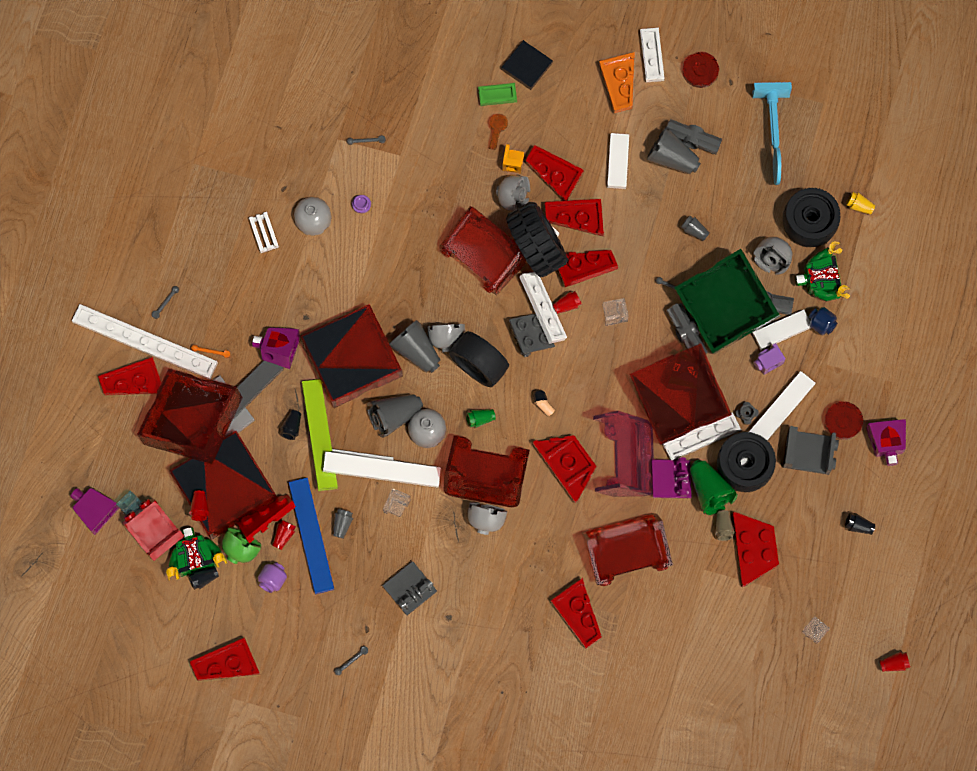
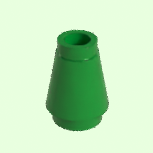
[466,409,496,428]

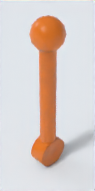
[191,344,230,358]

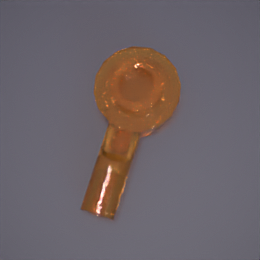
[489,114,508,150]

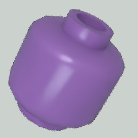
[258,563,287,593]

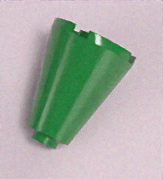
[690,460,738,515]

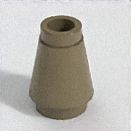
[715,510,735,541]

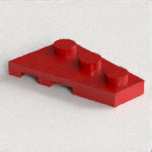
[526,145,584,201]
[545,199,604,237]
[557,250,618,288]
[98,357,166,395]
[237,494,296,544]
[551,578,602,649]
[190,637,261,681]

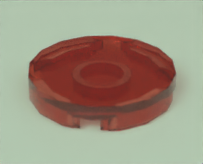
[682,52,719,88]
[824,402,863,440]

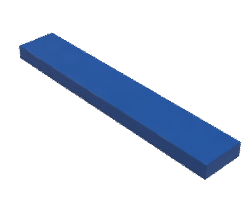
[289,477,335,595]

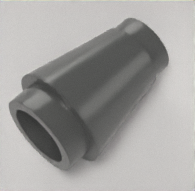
[681,216,710,241]
[333,509,353,539]

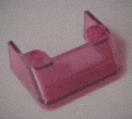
[593,411,654,497]

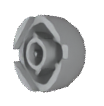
[496,175,530,212]
[294,197,332,236]
[754,237,793,275]
[427,324,465,352]
[408,409,446,448]
[468,502,508,535]

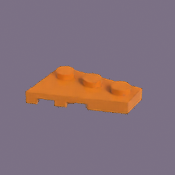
[599,52,635,113]

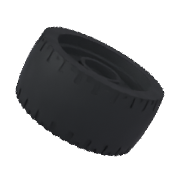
[783,188,840,248]
[449,331,509,388]
[717,432,776,493]

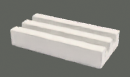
[249,212,279,253]

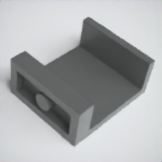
[783,426,839,475]

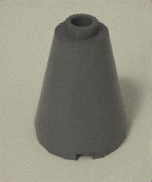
[647,127,701,174]
[389,320,440,373]
[367,394,423,438]

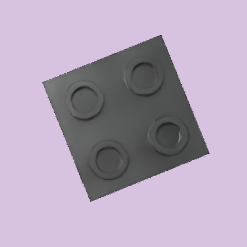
[509,314,555,357]
[382,561,437,616]

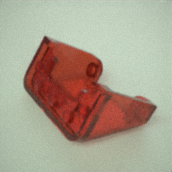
[440,206,526,295]
[443,435,530,508]
[582,513,673,586]

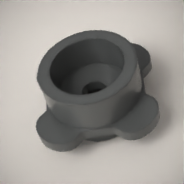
[736,402,759,425]

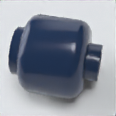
[809,307,838,335]

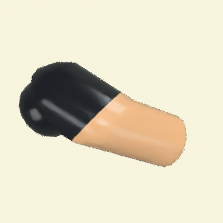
[533,390,555,416]

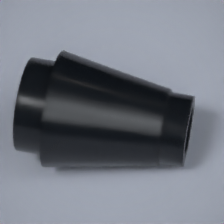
[280,410,302,440]
[845,513,875,535]
[188,566,219,590]

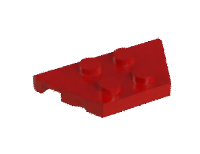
[532,435,597,503]
[732,512,779,587]

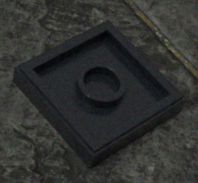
[501,40,553,90]

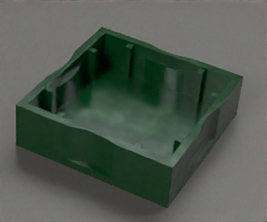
[674,249,781,355]

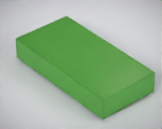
[478,83,517,106]

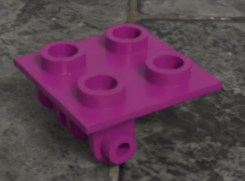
[652,457,691,498]

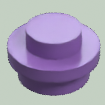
[352,195,371,213]

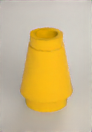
[846,192,876,215]

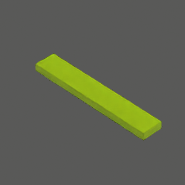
[302,379,338,491]

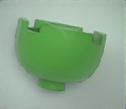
[222,527,262,564]

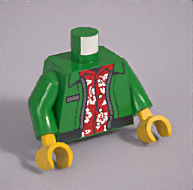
[795,241,850,302]
[166,528,227,581]

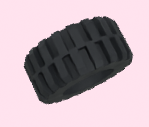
[506,202,568,277]

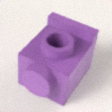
[754,343,785,375]

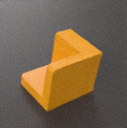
[503,144,524,174]

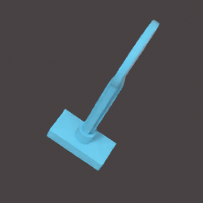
[752,82,792,185]

